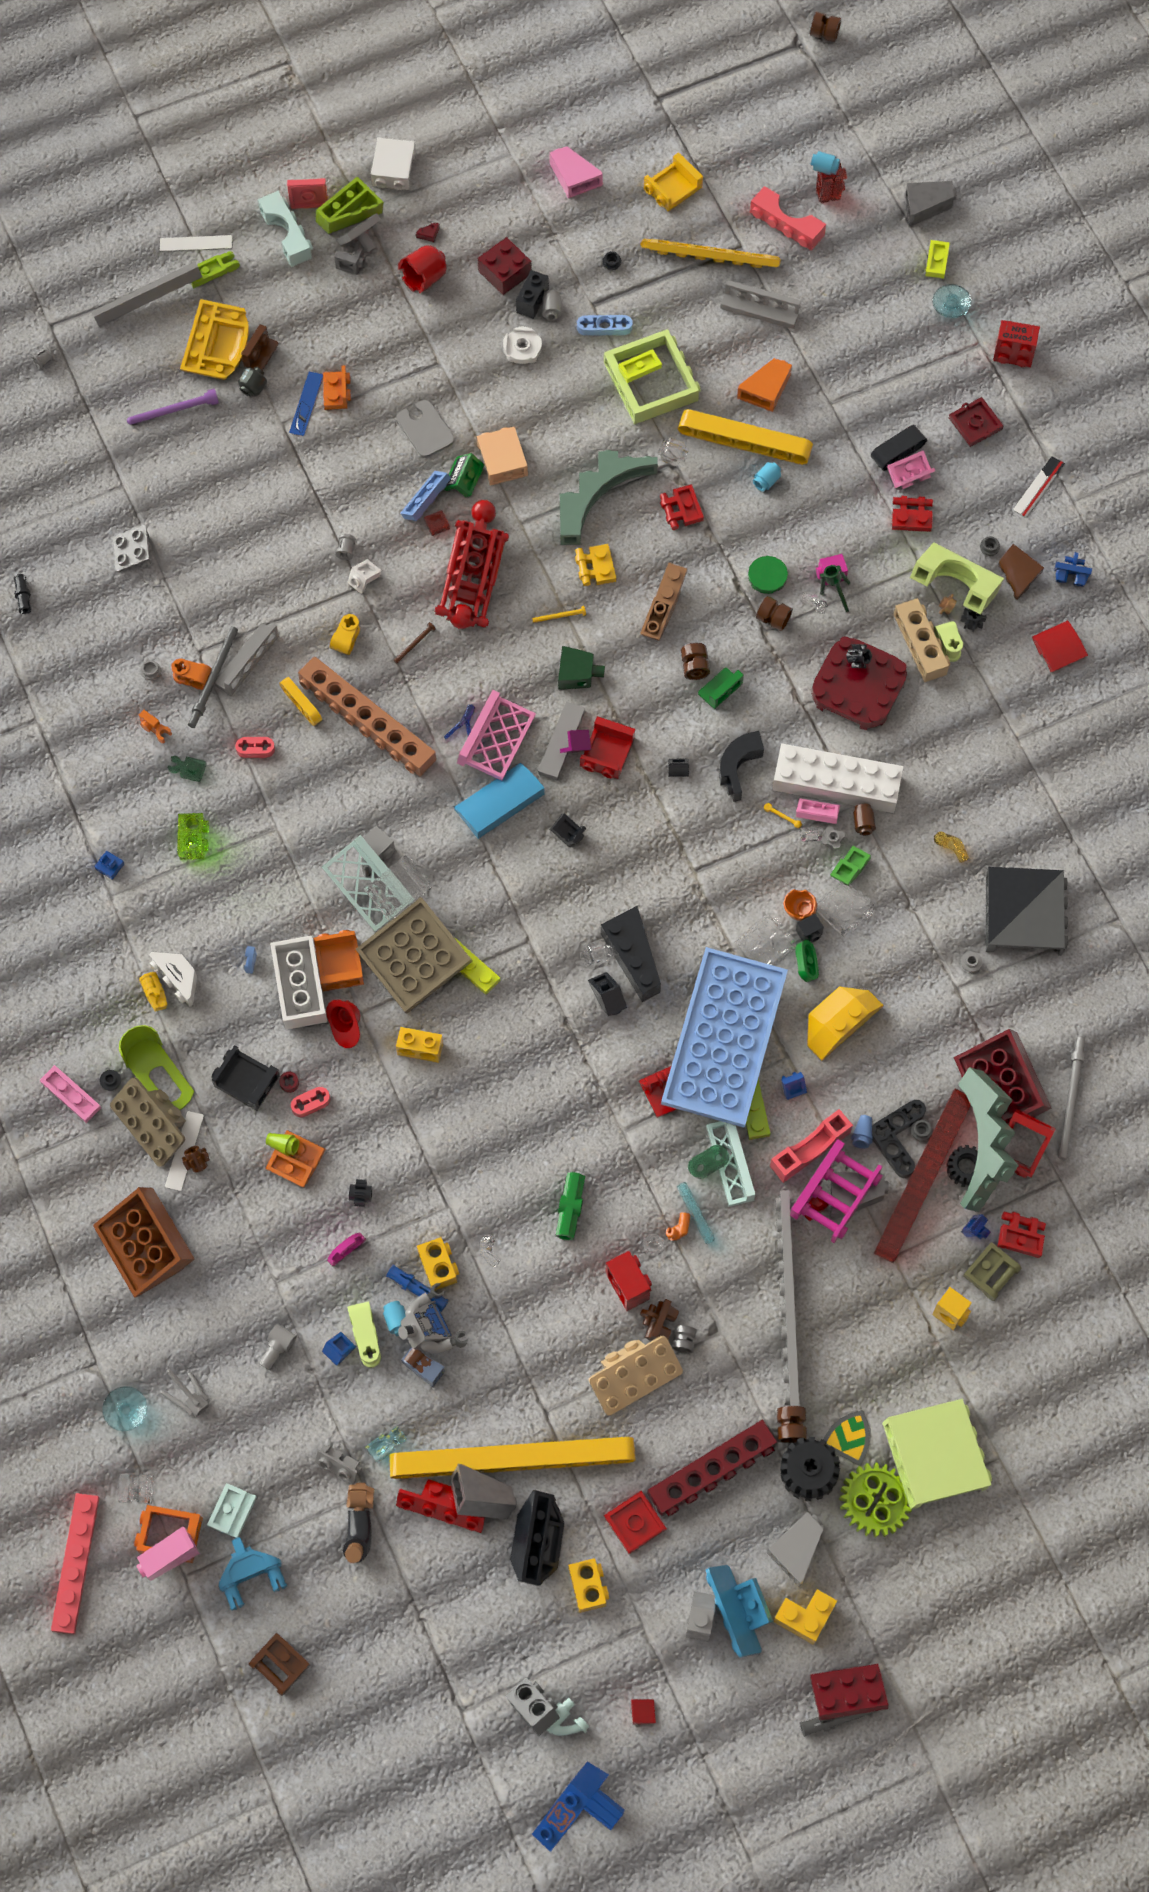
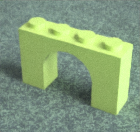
[910,542,1004,614]

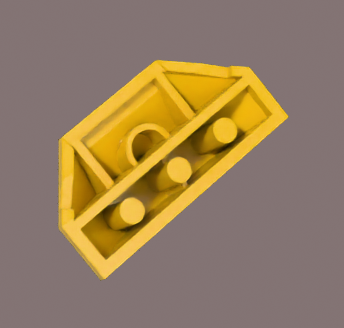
[807,986,884,1061]

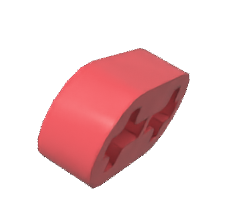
[235,737,275,758]
[291,1087,330,1117]

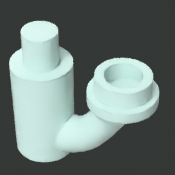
[546,1698,589,1736]

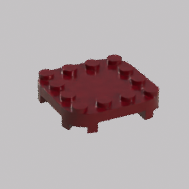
[811,636,907,730]

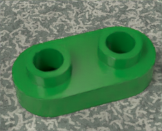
[795,940,819,982]

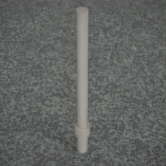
[1058,1036,1085,1160]

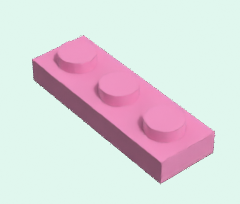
[40,1065,101,1123]

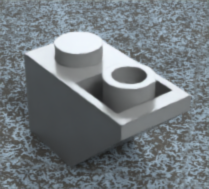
[362,826,395,877]

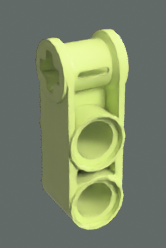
[348,1301,381,1368]

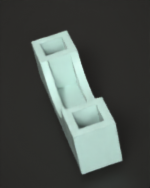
[258,191,313,267]

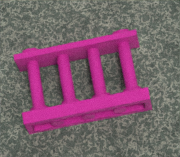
[790,1139,883,1244]

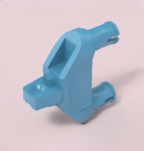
[218,1537,287,1611]

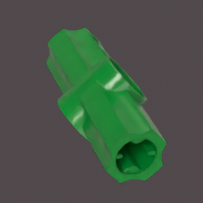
[555,1172,585,1240]

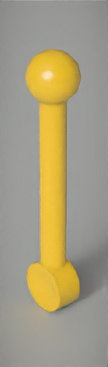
[764,803,802,828]

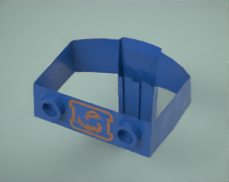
[532,1761,625,1852]

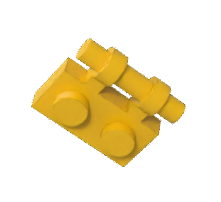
[575,544,616,586]

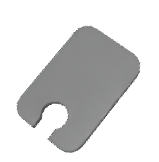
[396,400,454,458]

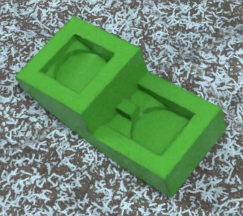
[830,846,871,886]

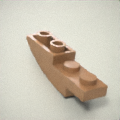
[640,562,688,641]

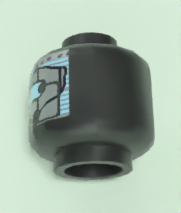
[238,367,267,397]

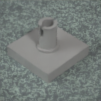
[336,213,381,253]

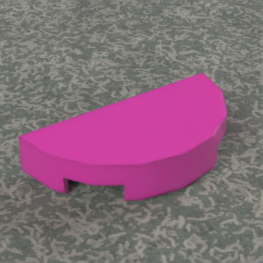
[327,1232,366,1266]

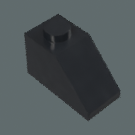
[588,972,627,1016]

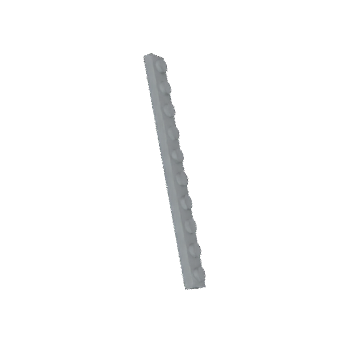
[775,1190,799,1406]

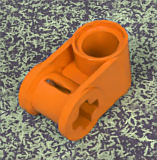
[171,658,212,690]

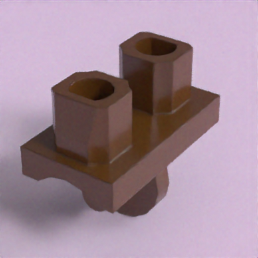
[640,1299,679,1340]

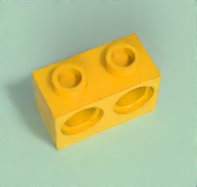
[396,1027,443,1063]
[417,1237,459,1290]
[568,1558,610,1613]

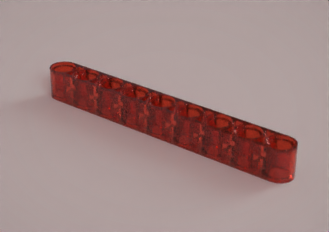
[874,1088,971,1264]

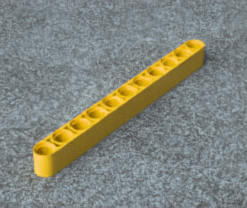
[389,1437,636,1479]

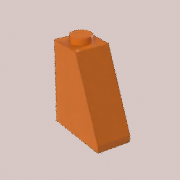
[737,358,792,412]

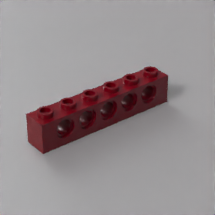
[647,1419,777,1517]

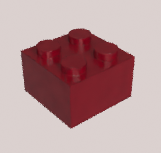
[477,237,532,295]

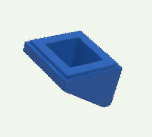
[322,1332,356,1365]

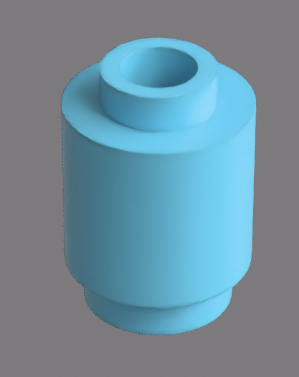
[810,151,840,175]
[753,462,781,492]
[383,1301,406,1336]

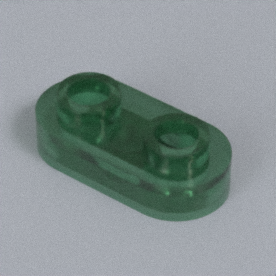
[688,1145,730,1179]

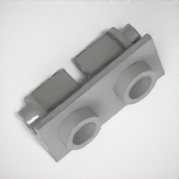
[315,1445,363,1484]

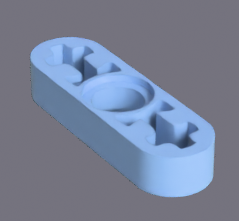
[577,315,633,336]

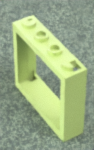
[604,329,701,424]

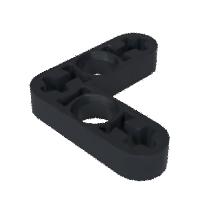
[872,1100,926,1178]

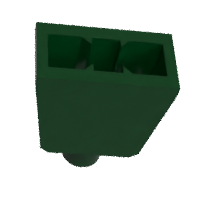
[558,646,605,690]

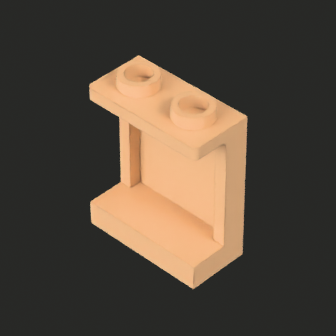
[477,427,528,486]

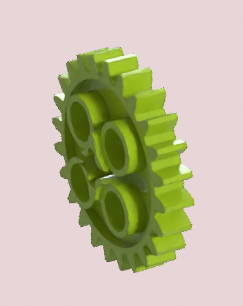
[839,1462,912,1538]

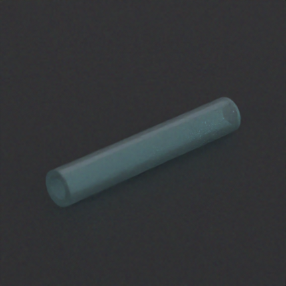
[677,1182,715,1244]

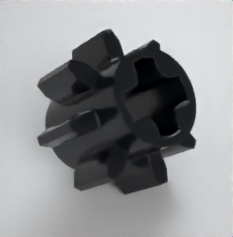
[960,608,987,632]
[846,644,872,668]
[349,1179,372,1207]

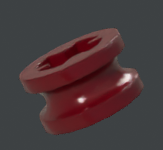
[279,1071,299,1093]

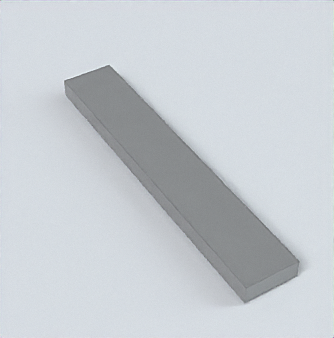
[92,262,202,327]

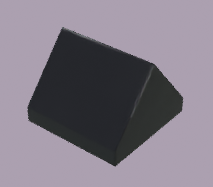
[668,758,689,777]

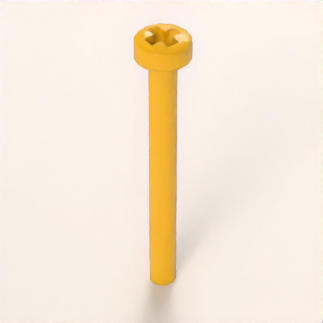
[532,606,586,623]

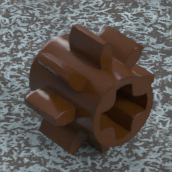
[182,1146,210,1173]

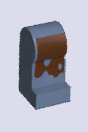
[401,1347,445,1387]

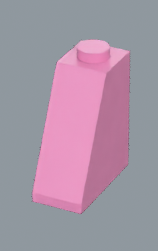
[550,146,603,198]
[136,1527,200,1581]

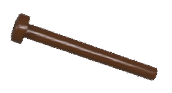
[394,622,436,664]

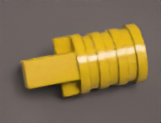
[139,972,167,1012]

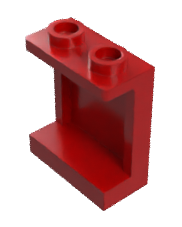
[580,716,635,779]

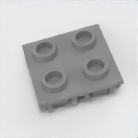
[112,524,152,572]

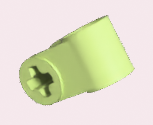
[934,621,963,662]

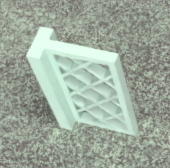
[322,835,414,932]

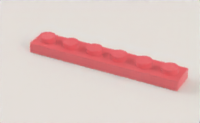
[51,1493,100,1634]

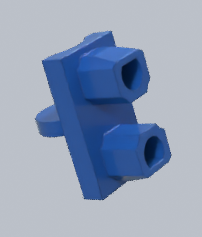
[1054,552,1092,587]

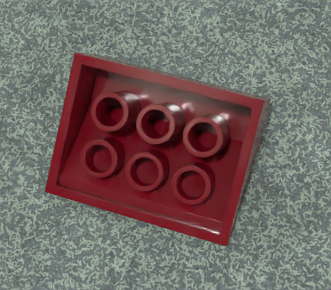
[953,1029,1052,1124]

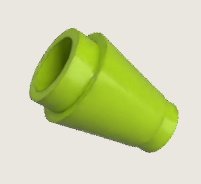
[265,1133,299,1156]

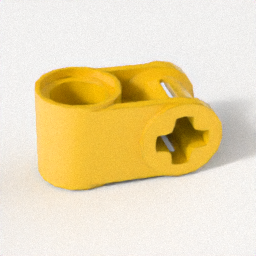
[329,614,360,655]

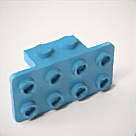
[706,1565,773,1658]

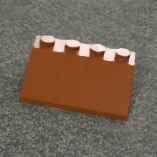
[93,1187,195,1298]

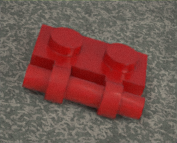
[660,484,704,530]
[892,495,933,532]
[998,1211,1046,1258]

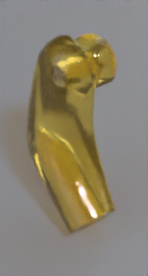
[934,831,969,863]

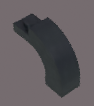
[719,731,764,802]

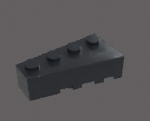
[601,906,661,1002]

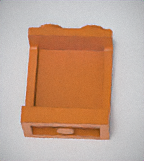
[313,930,364,992]

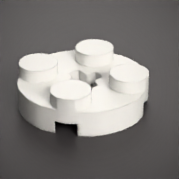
[503,327,542,364]

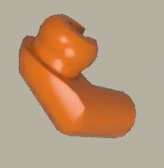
[666,1213,691,1241]

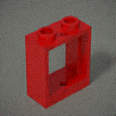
[1008,1109,1056,1178]

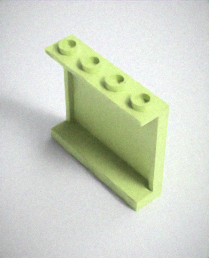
[882,1399,992,1510]

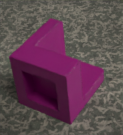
[560,730,591,753]

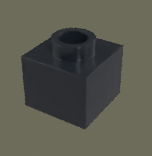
[796,914,824,943]

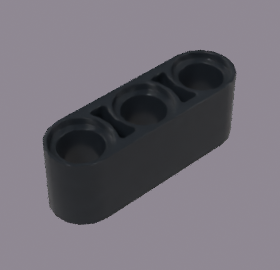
[870,425,927,471]

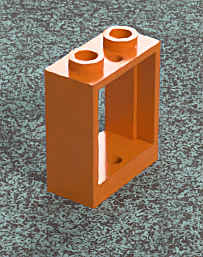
[134,1505,203,1563]

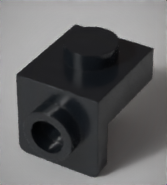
[549,813,586,846]

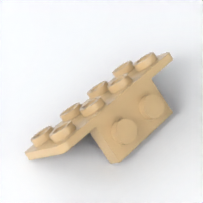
[589,1336,683,1416]

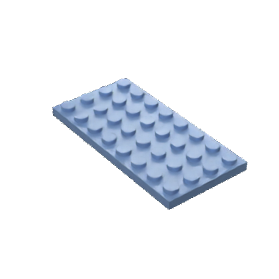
[661,947,788,1127]

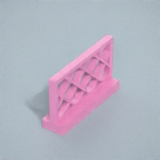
[457,690,536,781]

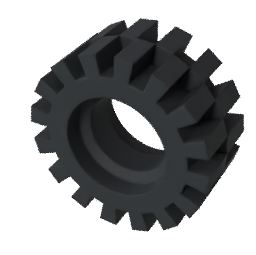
[946,1145,978,1187]

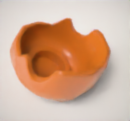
[783,889,818,921]

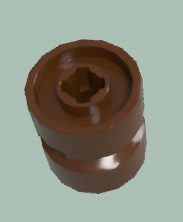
[810,11,842,42]
[756,596,793,631]
[681,643,710,680]
[777,1406,807,1443]

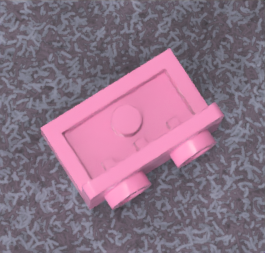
[887,450,935,489]

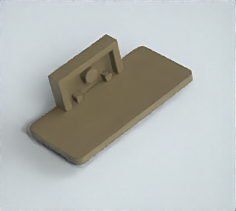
[110,1077,186,1167]

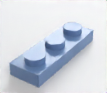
[400,471,451,521]

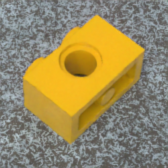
[932,1287,972,1331]

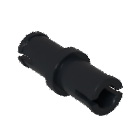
[13,574,32,614]

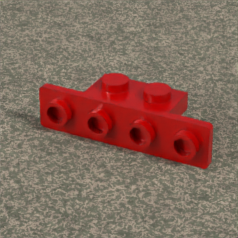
[396,1479,485,1533]

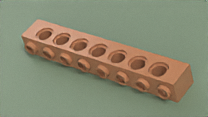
[298,656,436,777]

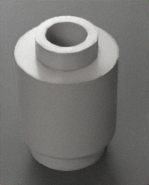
[542,290,561,321]

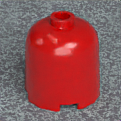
[398,245,447,293]

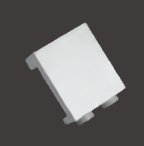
[371,138,416,190]

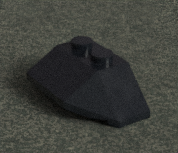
[510,1490,565,1586]

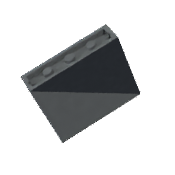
[986,867,1068,956]

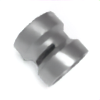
[672,1325,697,1353]

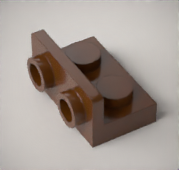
[241,324,279,371]

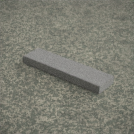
[538,702,585,780]

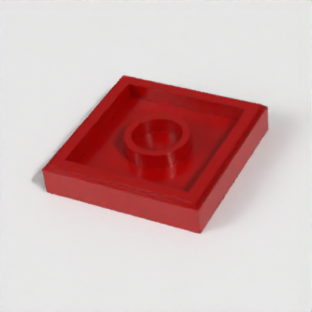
[604,1490,667,1555]

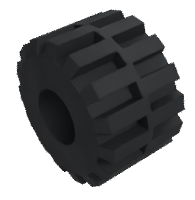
[780,1436,840,1501]

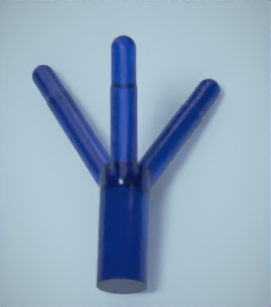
[444,704,475,739]

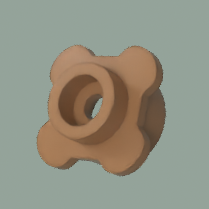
[939,594,957,614]

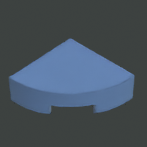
[244,946,257,974]

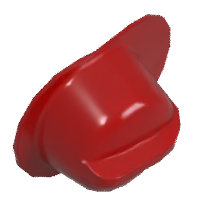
[326,999,361,1048]

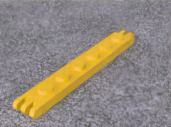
[640,238,781,268]

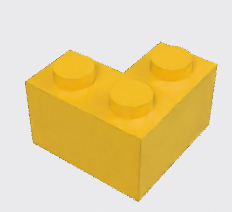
[773,1589,837,1645]

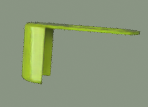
[119,1025,194,1110]

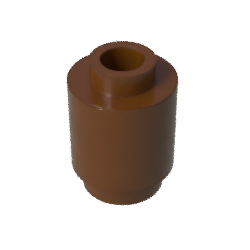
[853,803,876,836]

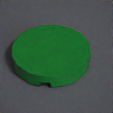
[748,556,788,594]

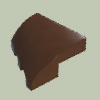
[999,544,1044,600]

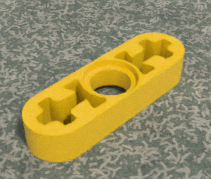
[279,677,322,726]

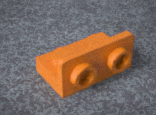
[323,366,351,410]

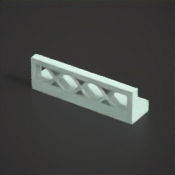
[706,1121,755,1207]

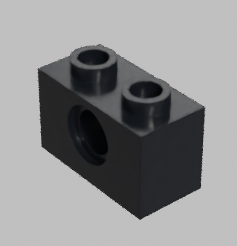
[516,270,549,319]

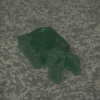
[167,756,207,782]

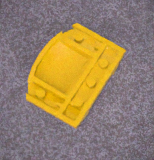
[180,299,249,380]

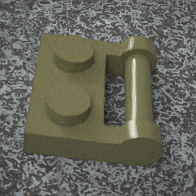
[963,1242,1022,1301]

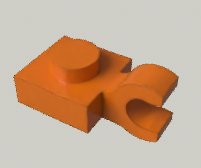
[138,709,172,744]

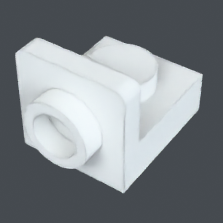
[347,559,382,593]

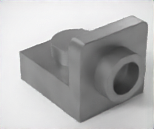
[335,248,366,275]

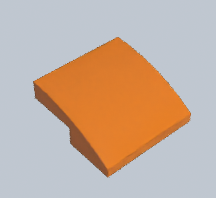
[265,1130,326,1188]

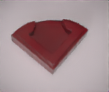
[416,223,440,243]

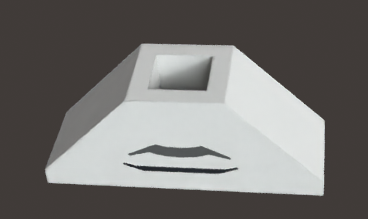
[149,952,197,1007]

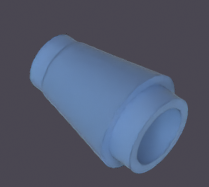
[851,1115,873,1149]

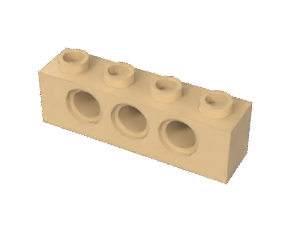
[894,598,950,683]

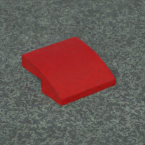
[1032,620,1088,673]

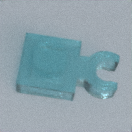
[365,1426,407,1463]

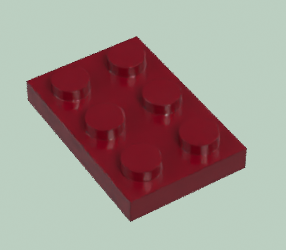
[810,1664,888,1721]

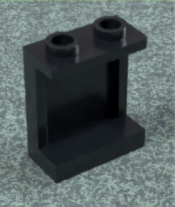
[211,1045,280,1111]

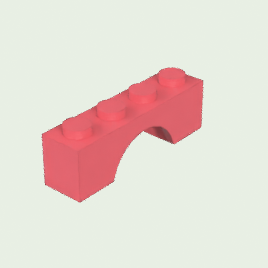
[750,186,826,251]
[770,1109,853,1183]

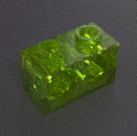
[177,813,209,860]

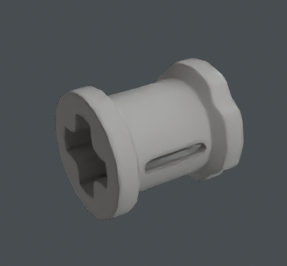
[30,344,56,369]
[335,534,356,560]

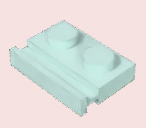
[207,1483,257,1539]

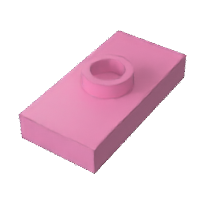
[796,798,840,824]

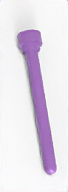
[127,388,219,425]

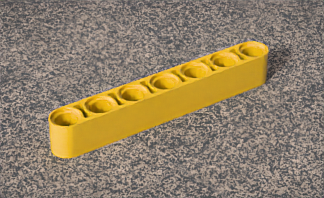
[678,409,813,465]

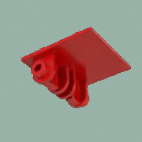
[639,1066,676,1118]

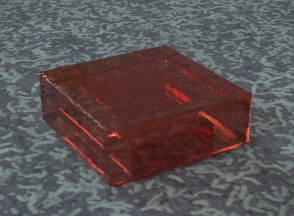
[424,510,450,536]

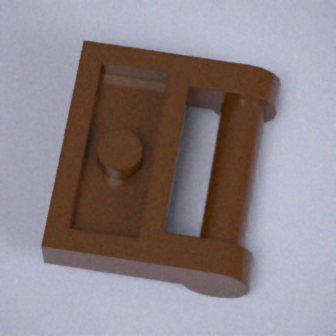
[248,1632,310,1696]

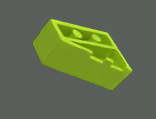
[315,176,384,234]

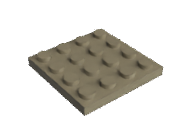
[356,897,473,1014]

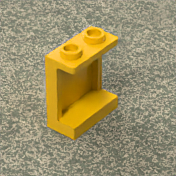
[643,152,703,212]

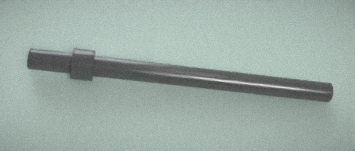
[188,626,238,728]

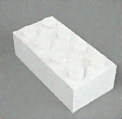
[270,936,327,1030]

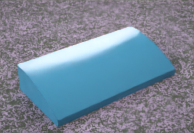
[454,763,545,839]

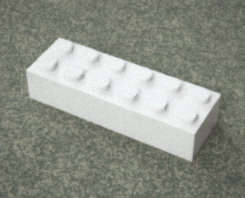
[773,743,903,813]

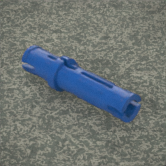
[386,1265,449,1312]

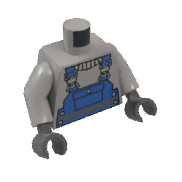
[398,1283,468,1355]

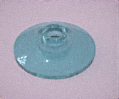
[933,284,971,318]
[102,1386,148,1431]

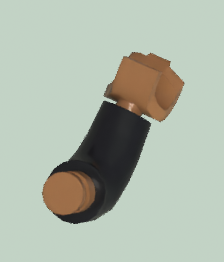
[343,1483,374,1563]

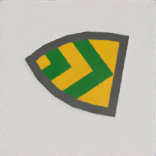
[823,1410,870,1466]

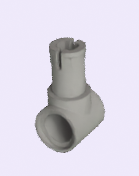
[259,1324,297,1370]

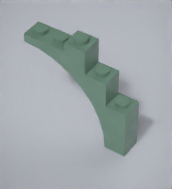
[560,450,658,545]
[958,1067,1019,1212]

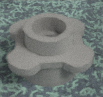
[821,827,845,849]

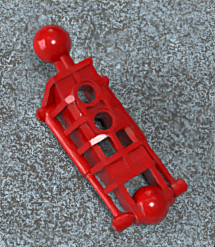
[434,500,509,629]

